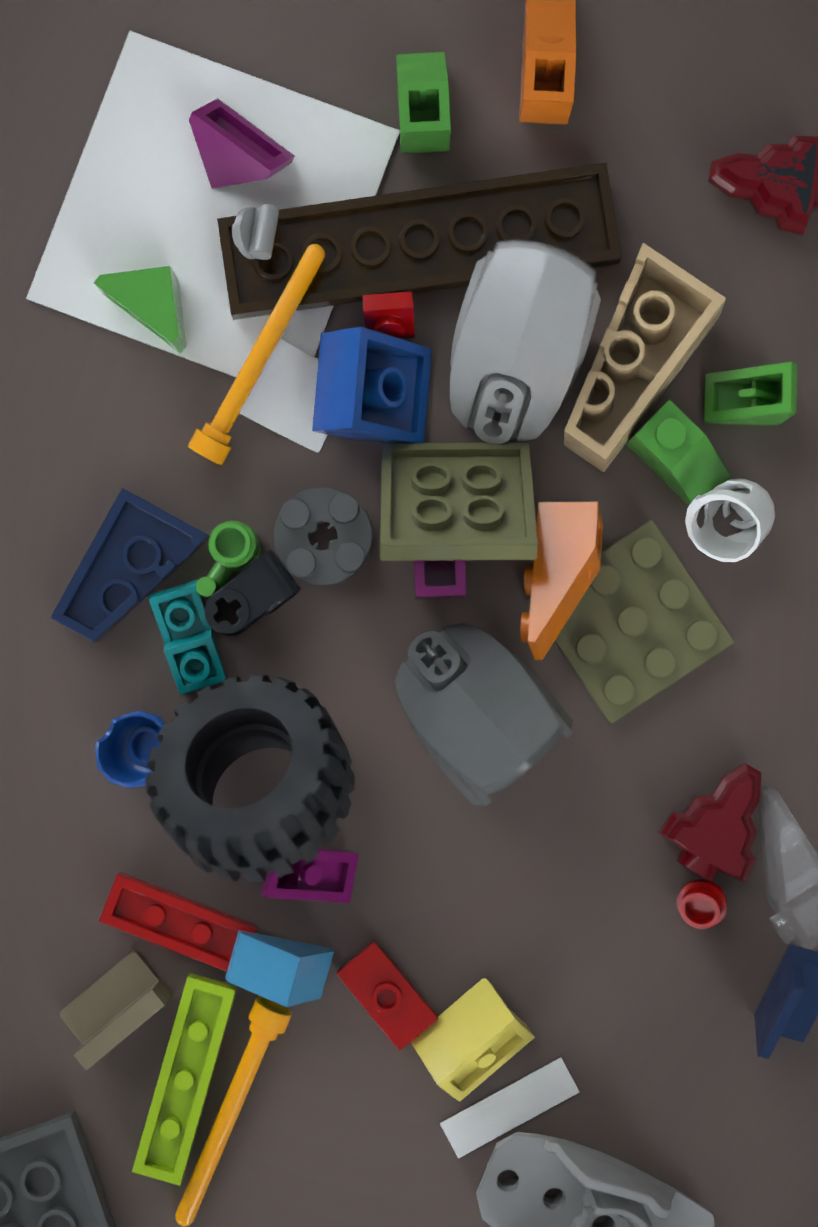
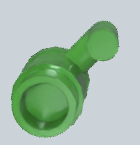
[196,521,261,598]

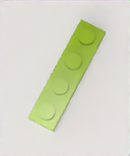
[132,973,238,1186]

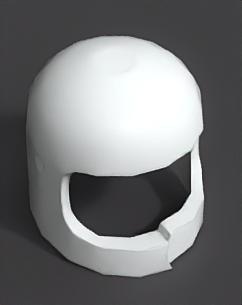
[685,479,775,562]

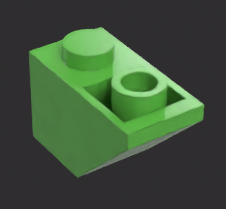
[396,52,451,154]

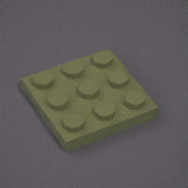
[380,442,538,561]
[528,519,735,724]

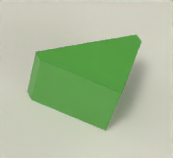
[94,266,186,354]
[704,362,797,425]

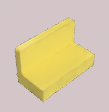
[411,978,535,1102]

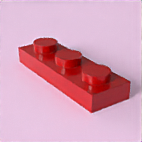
[99,872,258,972]

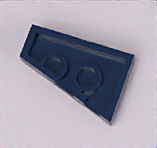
[50,488,210,642]

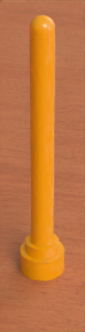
[188,244,325,465]
[175,996,293,1226]

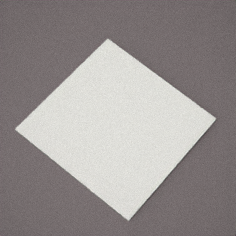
[26,31,400,400]

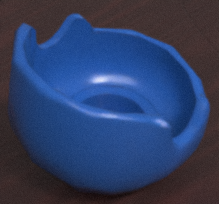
[95,710,165,788]

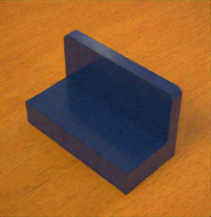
[754,944,818,1059]

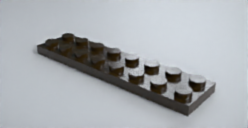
[217,162,622,320]

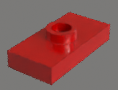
[336,939,438,1051]

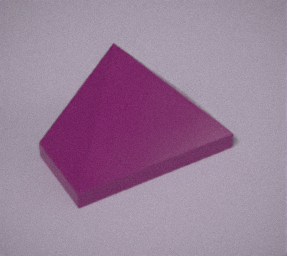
[189,98,295,189]

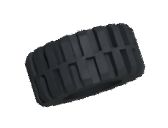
[146,675,355,882]

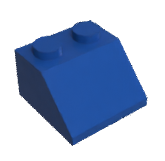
[312,327,432,443]

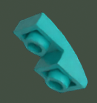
[149,580,227,695]

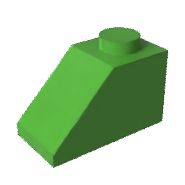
[625,400,731,506]

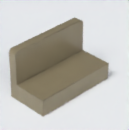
[59,950,173,1071]

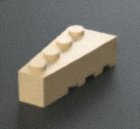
[564,243,726,473]

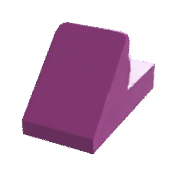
[261,847,359,903]

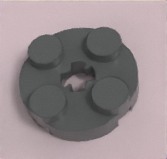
[274,487,372,586]

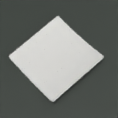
[240,338,327,453]

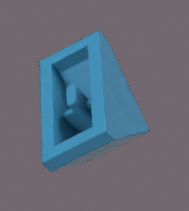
[225,930,334,1007]

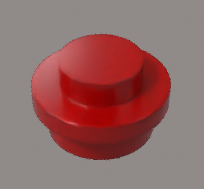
[677,879,728,929]

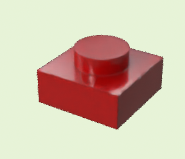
[362,291,415,339]

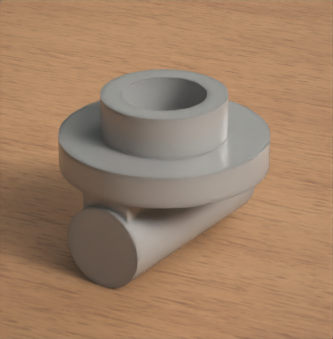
[232,204,279,260]

